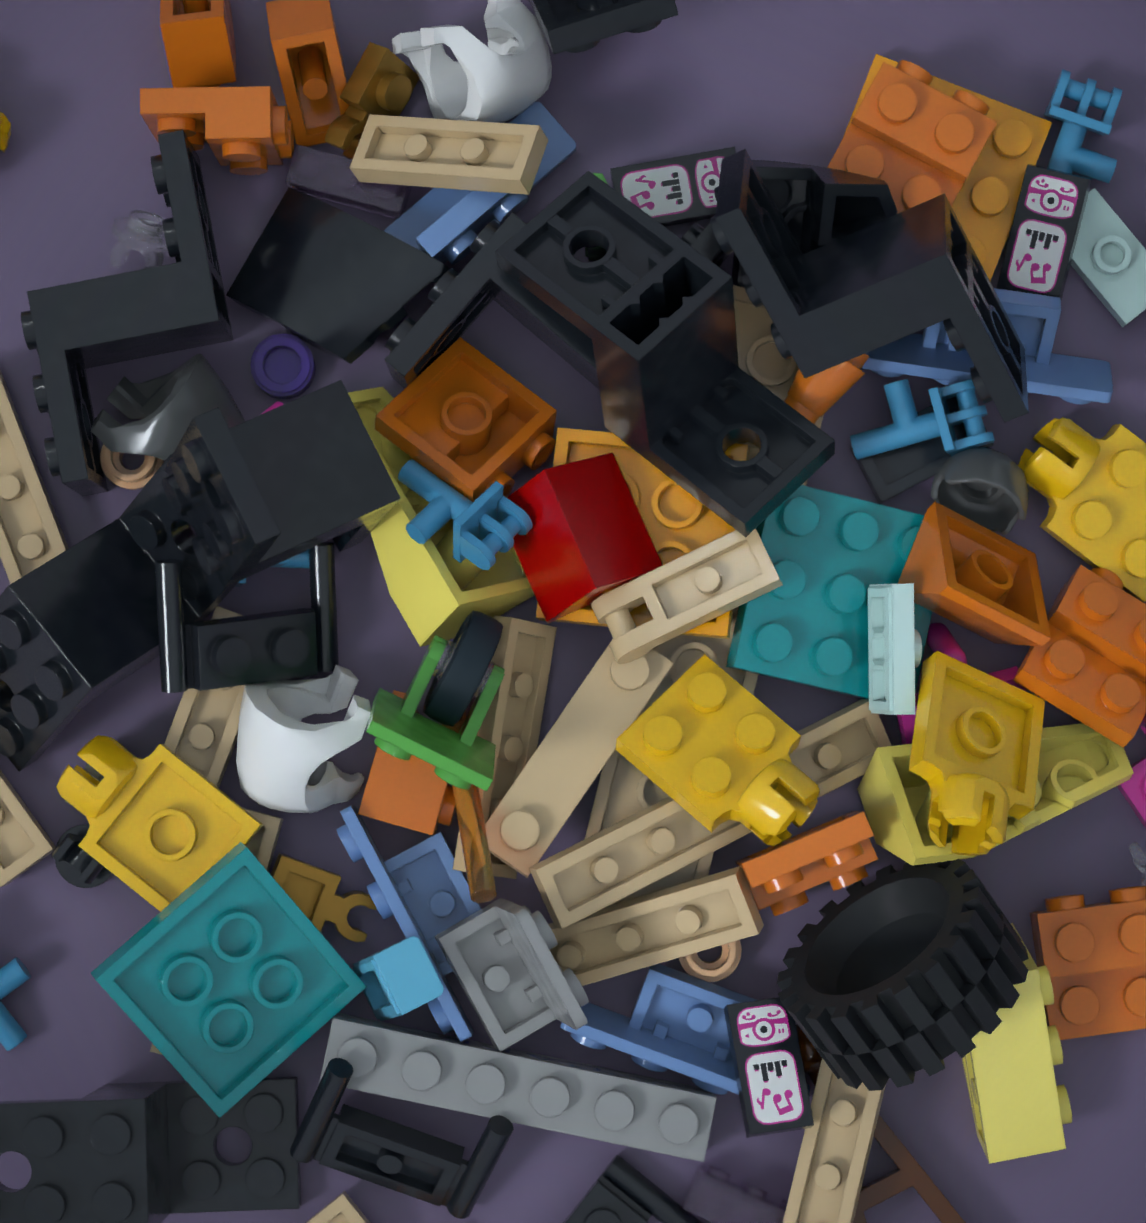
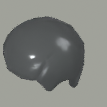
[931,447,1029,535]

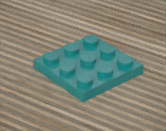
[726,485,932,699]
[91,842,367,1118]

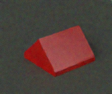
[507,452,663,624]

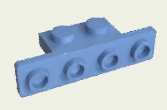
[384,102,576,265]
[862,288,1113,404]
[336,805,482,1042]
[560,964,810,1096]

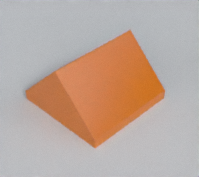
[897,501,1051,647]

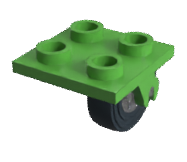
[366,610,505,791]

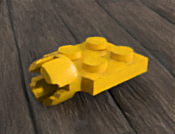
[1018,417,1146,603]
[908,651,1045,856]
[616,654,820,846]
[56,735,263,912]

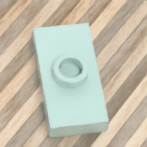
[1071,188,1146,328]
[868,583,922,715]

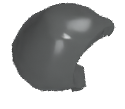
[91,354,245,461]

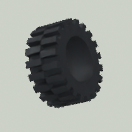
[777,859,1029,1091]

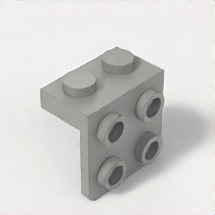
[434,898,589,1052]

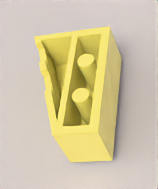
[962,923,1072,1164]

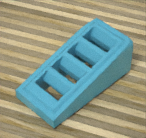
[352,936,444,1021]

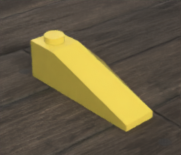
[348,387,534,647]
[857,723,1134,866]

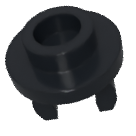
[52,823,113,888]

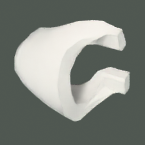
[392,0,552,123]
[236,665,371,813]

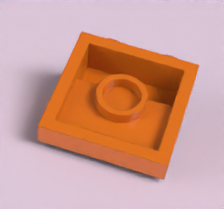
[827,60,997,214]
[140,86,294,175]
[375,337,557,502]
[1013,565,1146,748]
[735,811,878,916]
[1029,885,1146,1040]

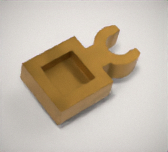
[325,42,420,160]
[271,853,377,942]

